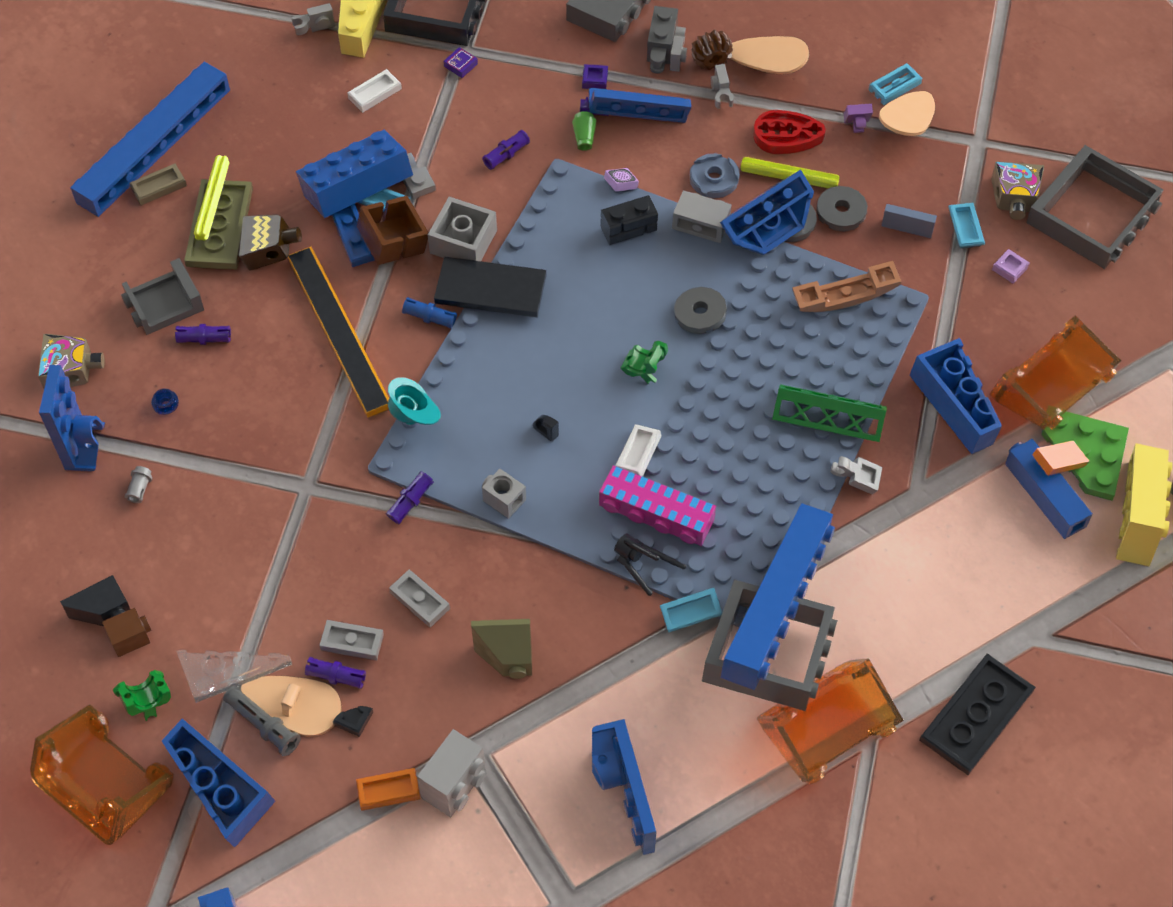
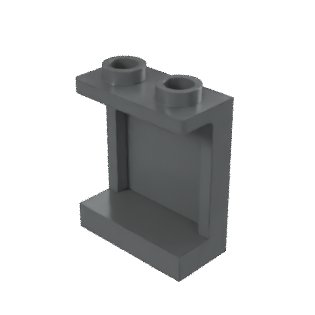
[121,258,204,335]

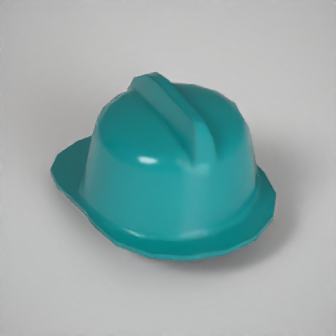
[388,377,441,425]

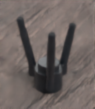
[614,533,686,596]

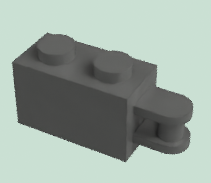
[647,6,678,73]

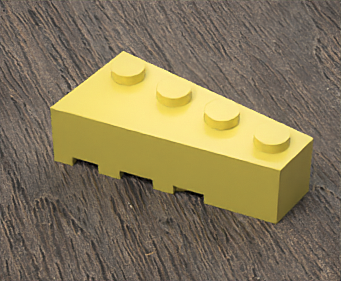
[338,0,387,58]
[1116,443,1172,567]

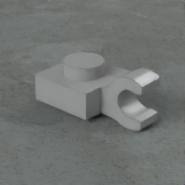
[292,3,335,35]
[711,64,734,109]
[403,153,436,199]
[830,456,882,495]

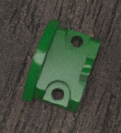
[620,341,668,384]
[113,670,171,721]

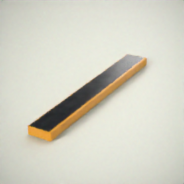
[288,246,389,418]

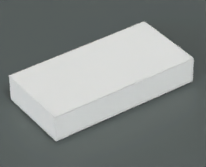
[347,69,402,113]
[615,424,661,477]

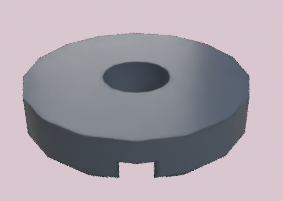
[689,153,740,198]

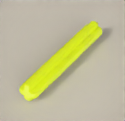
[194,155,229,241]
[741,157,839,188]

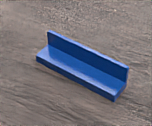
[589,88,691,123]

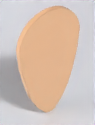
[730,36,809,74]
[879,91,935,136]
[241,676,342,737]

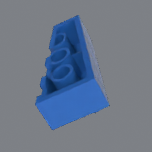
[909,338,1002,454]
[162,718,276,848]

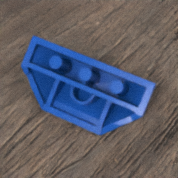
[720,170,814,255]

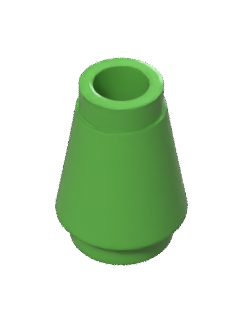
[572,112,597,151]

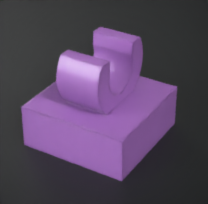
[843,104,873,133]

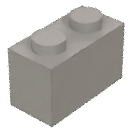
[672,190,732,243]

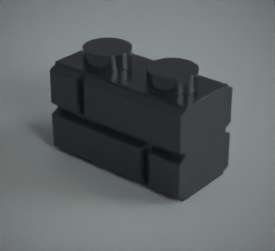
[600,195,658,245]

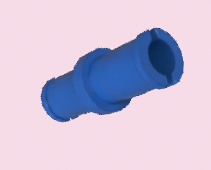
[402,297,457,329]

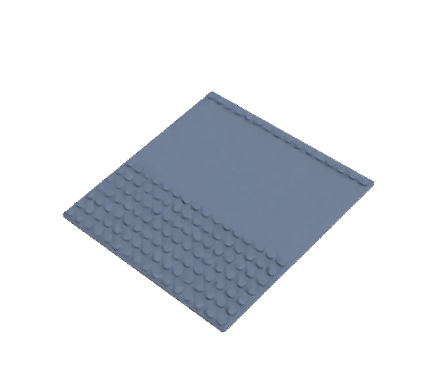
[368,159,929,627]

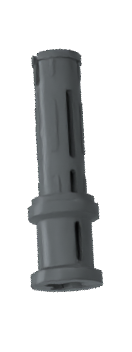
[223,686,301,756]

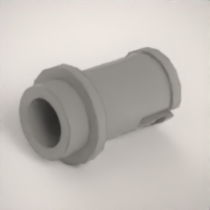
[125,466,152,503]

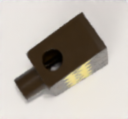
[239,215,302,271]

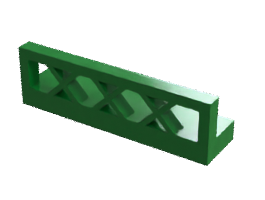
[772,384,887,442]

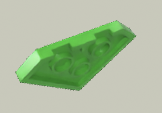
[1041,407,1129,501]

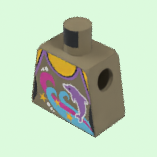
[991,161,1044,220]
[38,334,105,388]

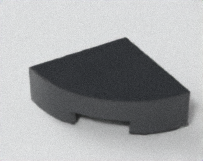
[532,415,559,442]
[333,706,373,737]

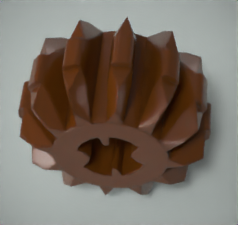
[691,30,733,70]

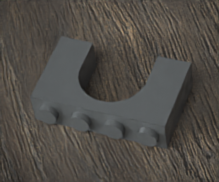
[566,0,651,42]

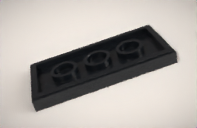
[434,257,547,318]
[919,653,1036,776]

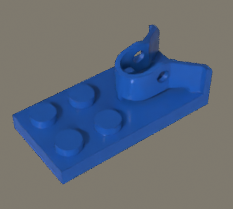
[39,365,105,471]
[592,719,657,855]

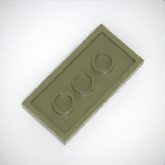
[184,179,253,270]

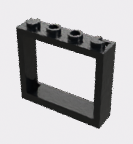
[383,0,487,46]

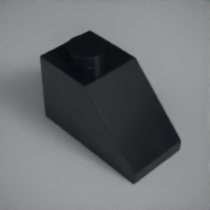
[60,575,130,626]

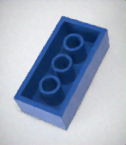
[296,129,413,218]

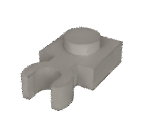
[670,26,687,72]

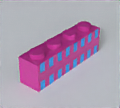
[599,465,716,546]

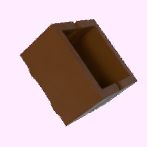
[357,196,429,265]

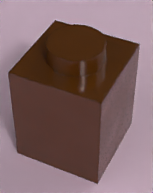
[102,608,152,657]

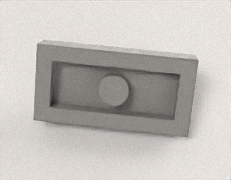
[389,569,450,627]
[319,620,384,660]

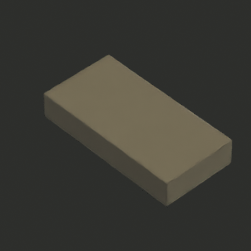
[129,163,187,205]

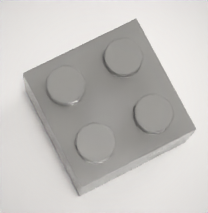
[428,197,497,261]
[417,729,486,818]

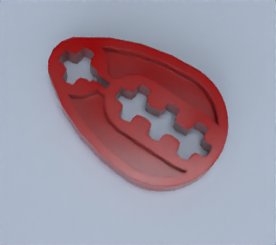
[753,110,826,154]

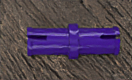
[482,130,530,170]
[175,324,231,345]
[385,471,434,525]
[305,657,366,689]

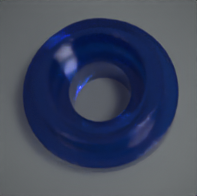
[151,388,179,415]

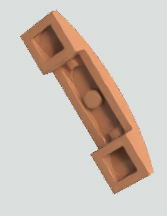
[792,261,902,312]

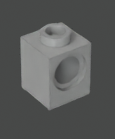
[482,469,526,519]

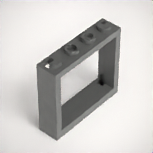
[1026,145,1164,269]
[702,579,838,711]

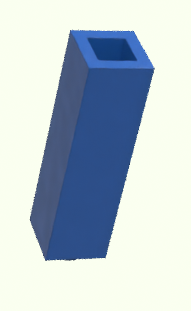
[1005,439,1093,539]

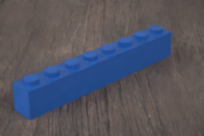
[70,61,230,217]
[720,503,835,690]

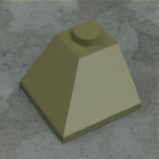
[471,619,532,679]

